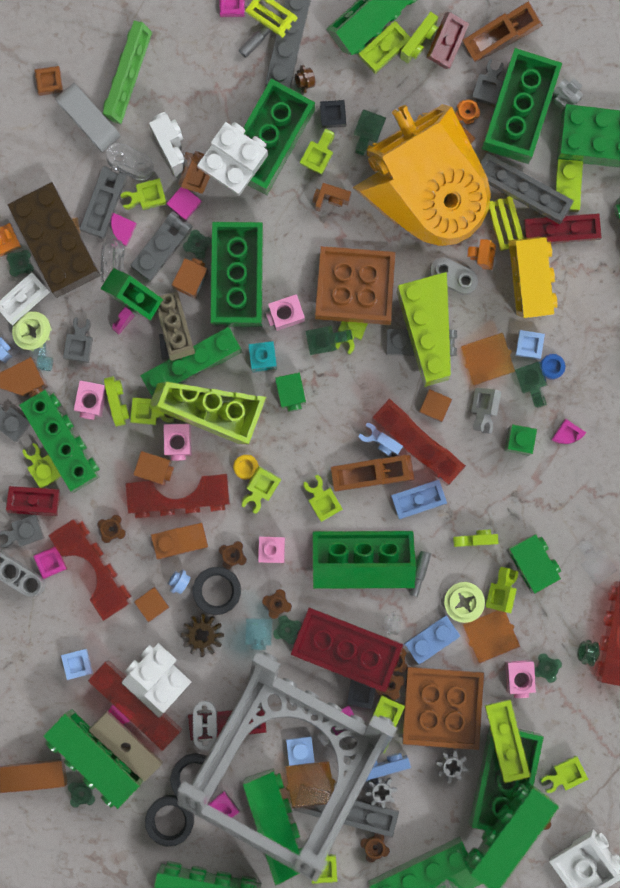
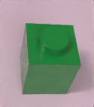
[275,372,306,412]
[504,424,537,456]

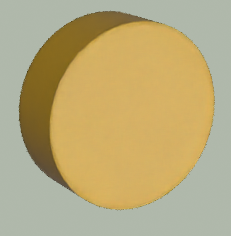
[233,454,259,480]

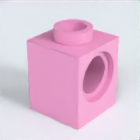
[265,294,305,331]
[74,381,106,420]
[164,424,192,461]
[258,537,285,563]
[505,660,536,698]

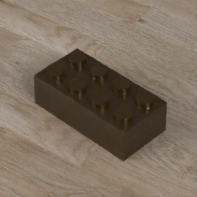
[7,182,101,298]

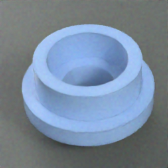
[168,569,190,594]

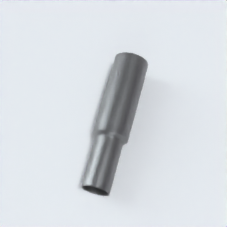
[238,20,276,58]
[410,551,431,597]

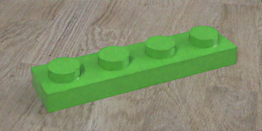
[102,21,152,124]

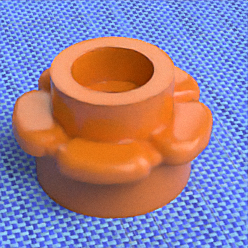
[456,100,480,124]

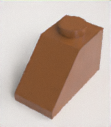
[0,357,48,398]
[151,523,208,560]

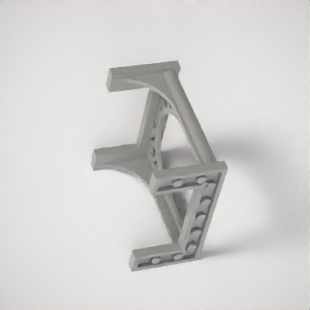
[178,652,397,882]

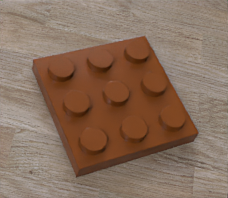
[315,246,395,325]
[402,667,484,750]

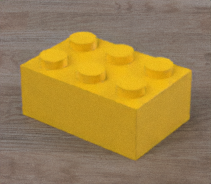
[508,237,558,318]

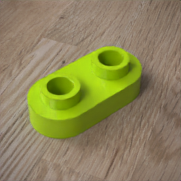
[104,376,130,427]

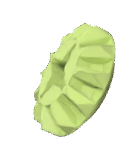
[12,311,52,352]
[444,582,485,623]

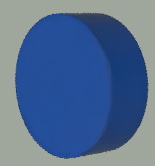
[539,354,566,380]

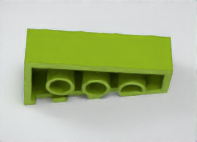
[396,272,451,387]
[149,382,266,444]

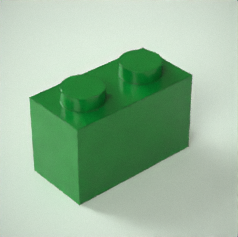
[100,268,163,320]
[507,534,561,594]

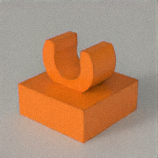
[0,223,22,257]
[467,239,496,270]

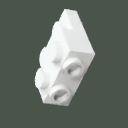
[149,112,186,179]
[197,122,268,196]
[122,643,192,718]
[549,829,620,888]

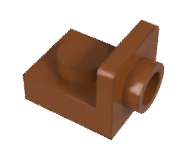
[178,151,210,194]
[312,183,352,212]

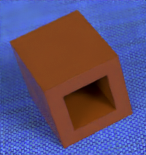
[172,258,209,300]
[133,451,174,485]

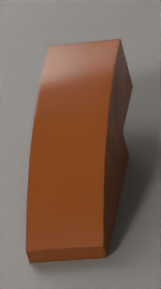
[462,1,543,62]
[331,455,415,492]
[0,758,67,793]

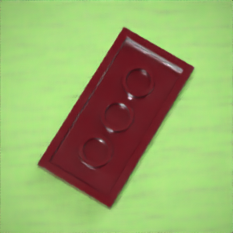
[291,607,404,693]

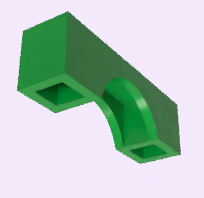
[140,327,242,397]

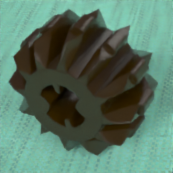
[181,613,224,657]

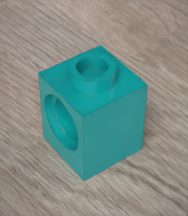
[248,341,277,373]

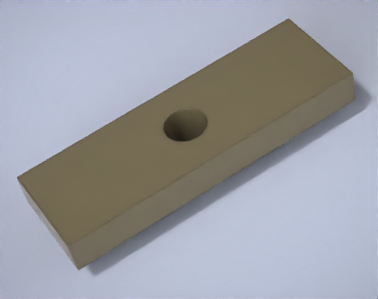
[157,291,195,361]
[89,710,163,782]

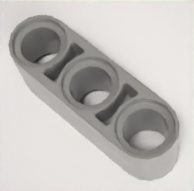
[55,82,121,152]
[0,550,46,597]

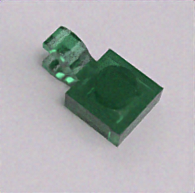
[354,109,386,156]
[305,325,353,355]
[515,361,548,408]

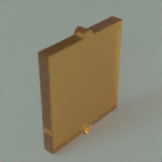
[461,332,516,386]
[463,610,520,663]
[285,762,335,809]

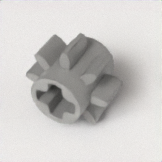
[553,78,583,110]
[436,750,468,783]
[365,777,398,808]

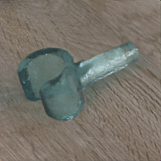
[37,342,53,371]

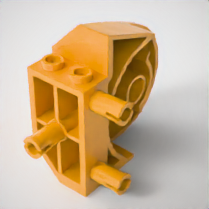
[352,104,491,246]

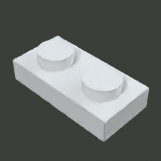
[0,272,50,325]

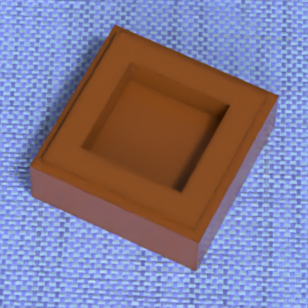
[35,66,63,96]
[419,389,452,423]
[134,587,169,622]

